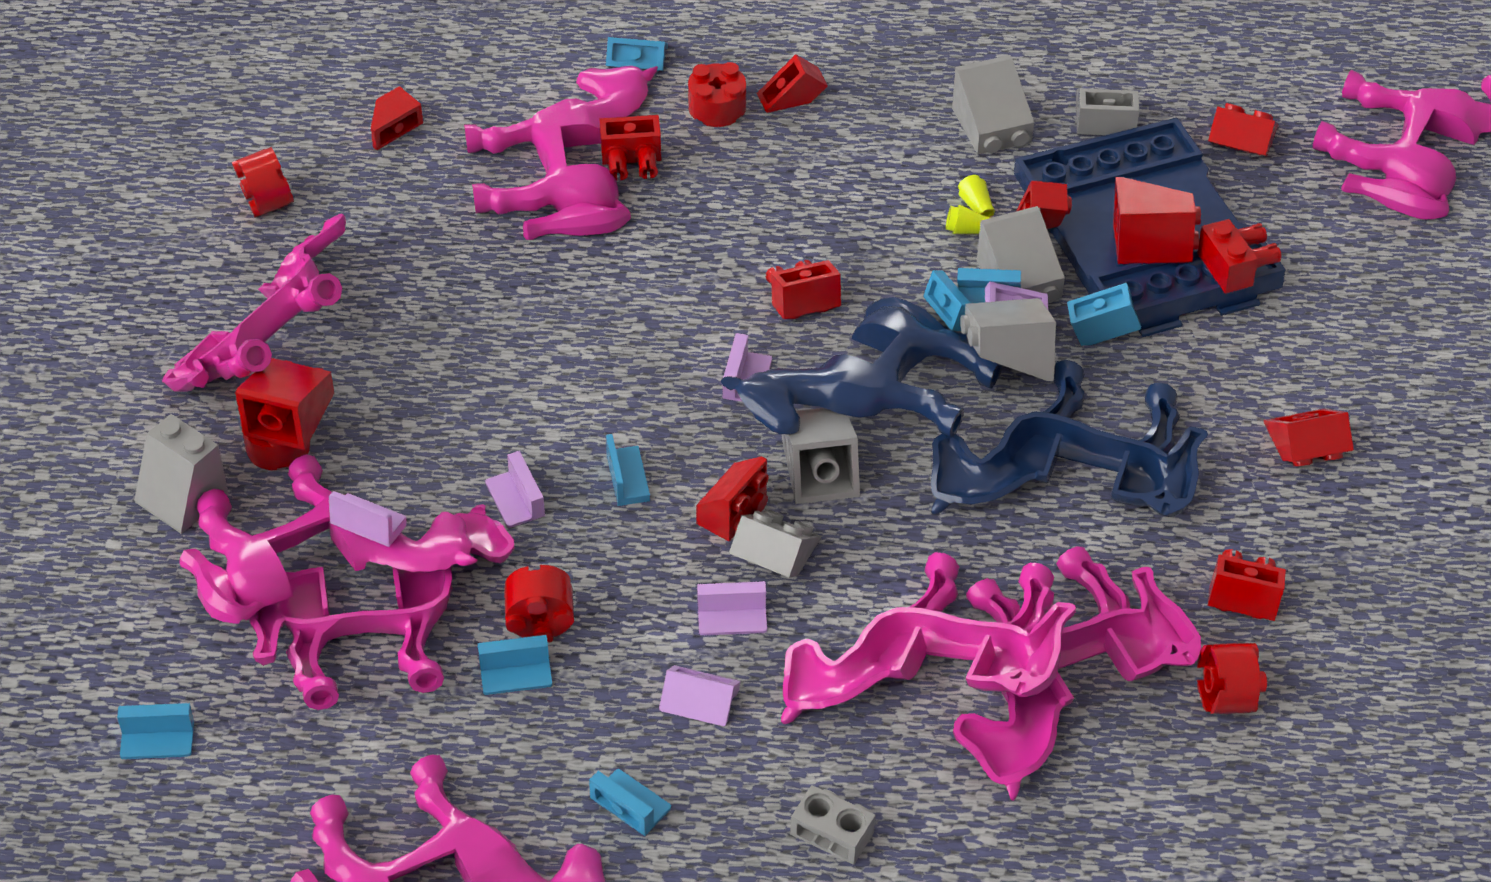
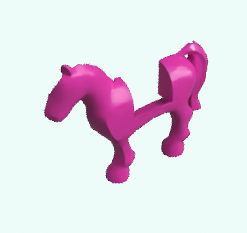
[464,66,658,240]
[1312,70,1491,219]
[162,214,346,392]
[180,454,478,624]
[248,504,515,710]
[953,546,1201,801]
[781,552,1076,724]
[291,755,605,882]

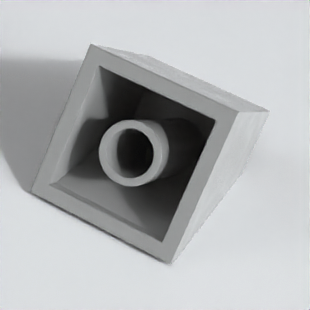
[952,55,1034,155]
[977,206,1065,303]
[960,298,1056,381]
[782,408,860,504]
[134,414,229,534]

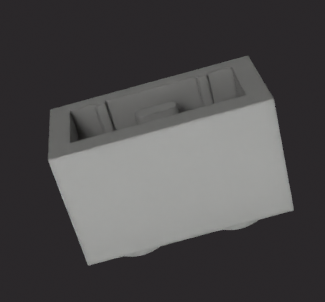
[1076,88,1139,135]
[729,509,822,577]

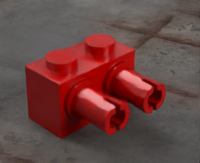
[599,115,662,181]
[1197,219,1282,294]
[765,260,841,319]
[1207,549,1286,621]

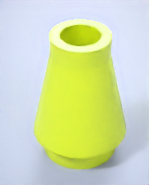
[958,175,995,217]
[945,205,991,234]

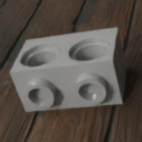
[790,785,876,865]

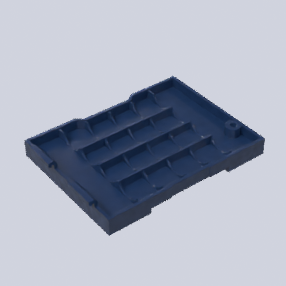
[1014,117,1286,337]

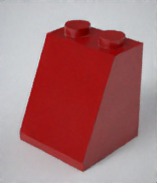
[1113,177,1201,264]
[235,358,334,450]

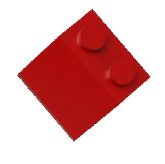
[1263,408,1354,466]

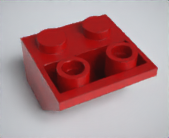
[1208,103,1279,157]
[696,456,769,541]

